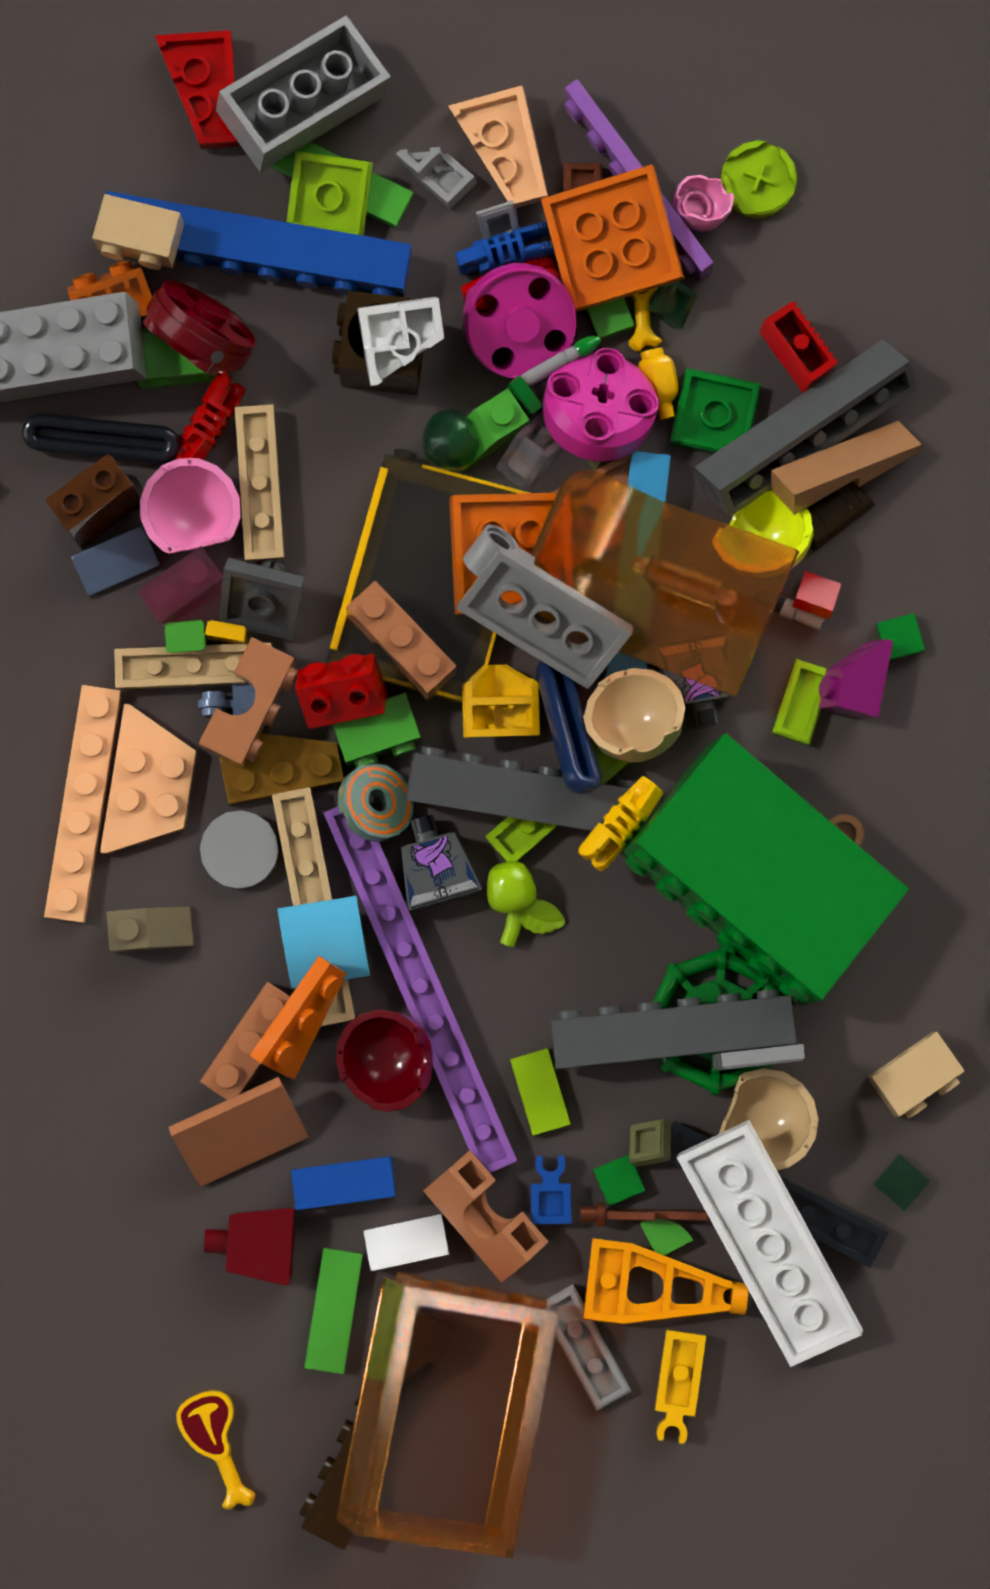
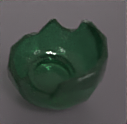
[422,409,479,471]

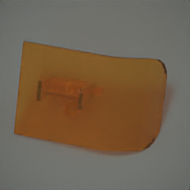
[531,469,799,697]

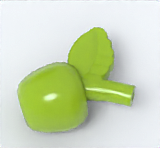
[487,861,565,948]

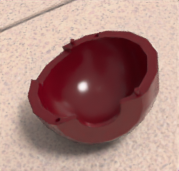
[336,1009,433,1112]

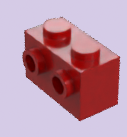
[295,653,387,729]

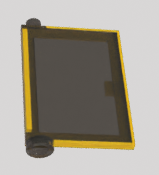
[326,448,530,703]

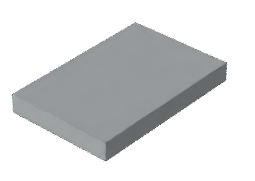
[712,1044,805,1070]

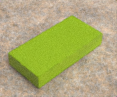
[771,659,827,746]
[510,1048,571,1136]

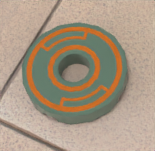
[338,763,414,842]

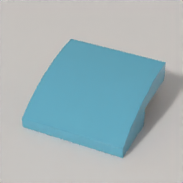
[277,896,370,989]

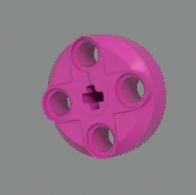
[462,263,576,378]
[543,348,659,461]

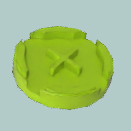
[720,140,797,219]

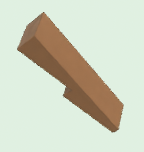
[771,420,922,515]

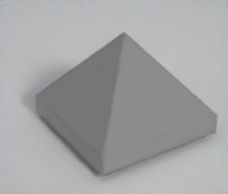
[476,200,520,239]

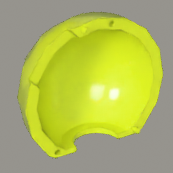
[713,489,813,580]

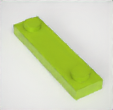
[485,741,629,862]

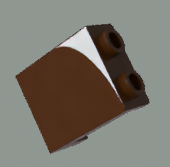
[46,454,140,549]

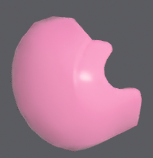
[672,175,734,232]

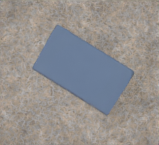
[71,526,161,597]

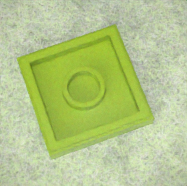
[286,151,373,236]

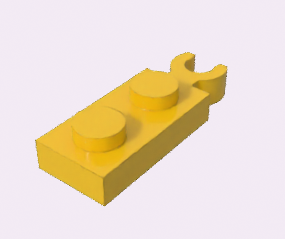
[654,1329,706,1444]

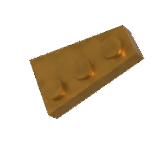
[219,733,344,806]

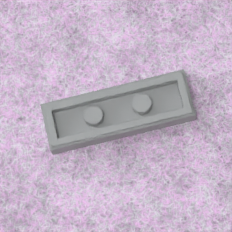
[538,1284,631,1411]

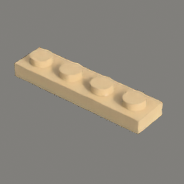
[235,404,285,563]
[114,642,272,690]

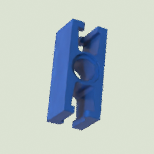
[291,1156,397,1210]

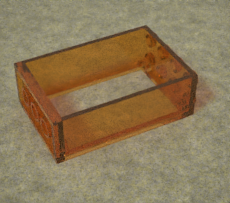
[336,1272,559,1559]

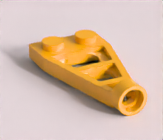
[583,1238,749,1325]

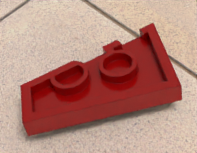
[154,30,239,149]

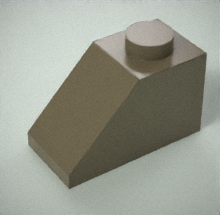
[106,907,194,954]

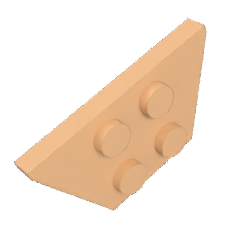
[100,704,197,855]

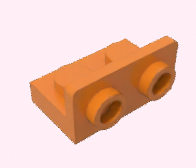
[67,259,152,317]

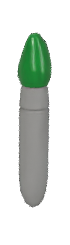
[521,336,601,387]

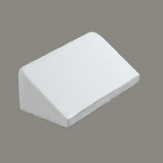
[364,1214,449,1271]

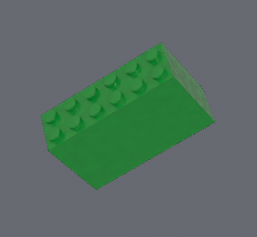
[620,733,909,1006]

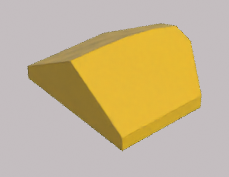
[462,664,540,738]

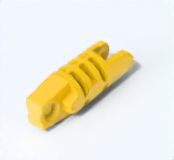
[578,776,664,872]

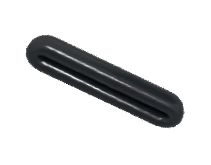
[22,413,180,464]

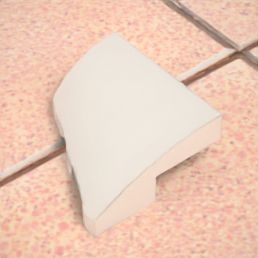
[357,297,444,386]

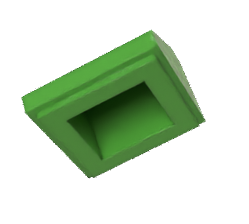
[164,620,207,653]

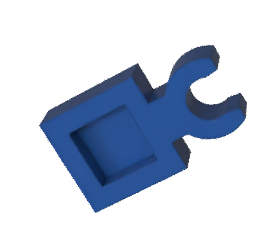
[531,1155,572,1224]

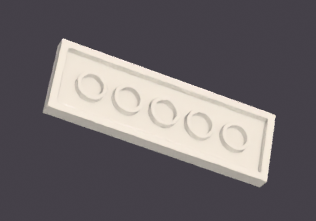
[677,1120,863,1367]

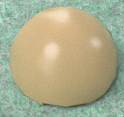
[583,668,685,763]
[719,1068,819,1170]

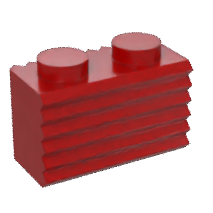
[759,301,838,393]

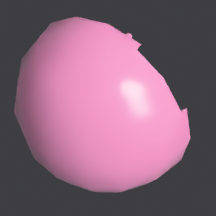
[140,458,240,554]

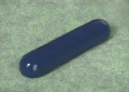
[536,661,601,794]

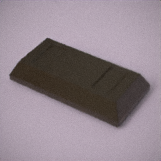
[807,481,875,552]

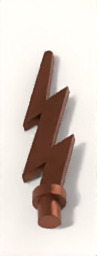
[580,1202,710,1226]

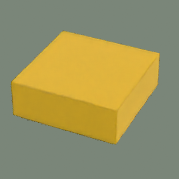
[205,620,249,644]

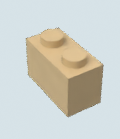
[92,194,184,270]
[867,1032,964,1119]

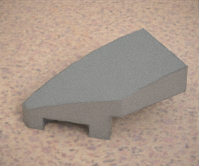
[396,147,477,210]

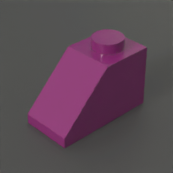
[819,639,893,719]

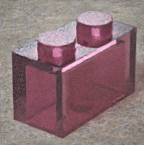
[137,546,223,630]

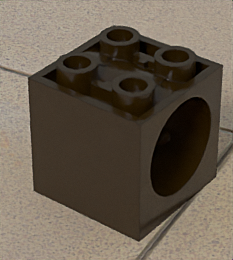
[332,291,424,396]

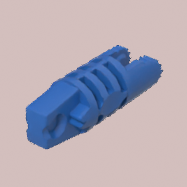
[455,221,555,276]

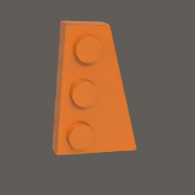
[250,956,347,1080]

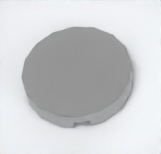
[200,810,279,889]

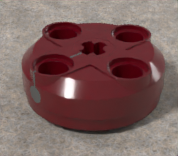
[143,281,257,375]

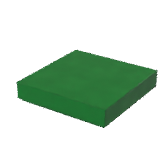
[669,368,761,454]

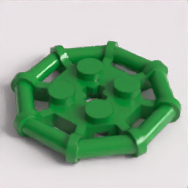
[652,946,780,1096]

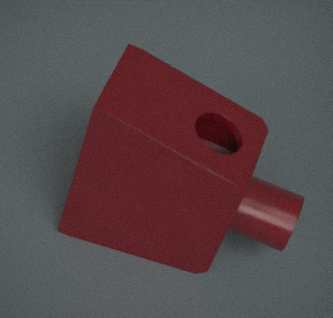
[204,1207,297,1286]

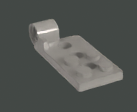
[456,525,633,689]

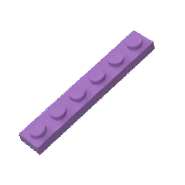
[563,79,714,281]

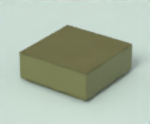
[629,1119,671,1167]

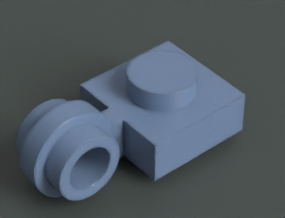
[198,684,256,718]

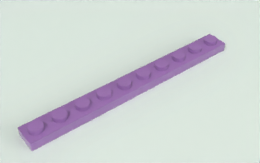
[324,807,517,1173]

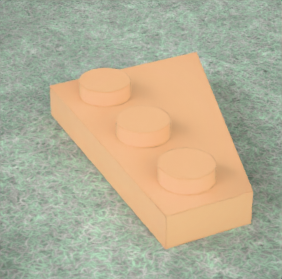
[448,85,549,208]

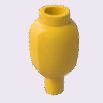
[637,347,678,420]

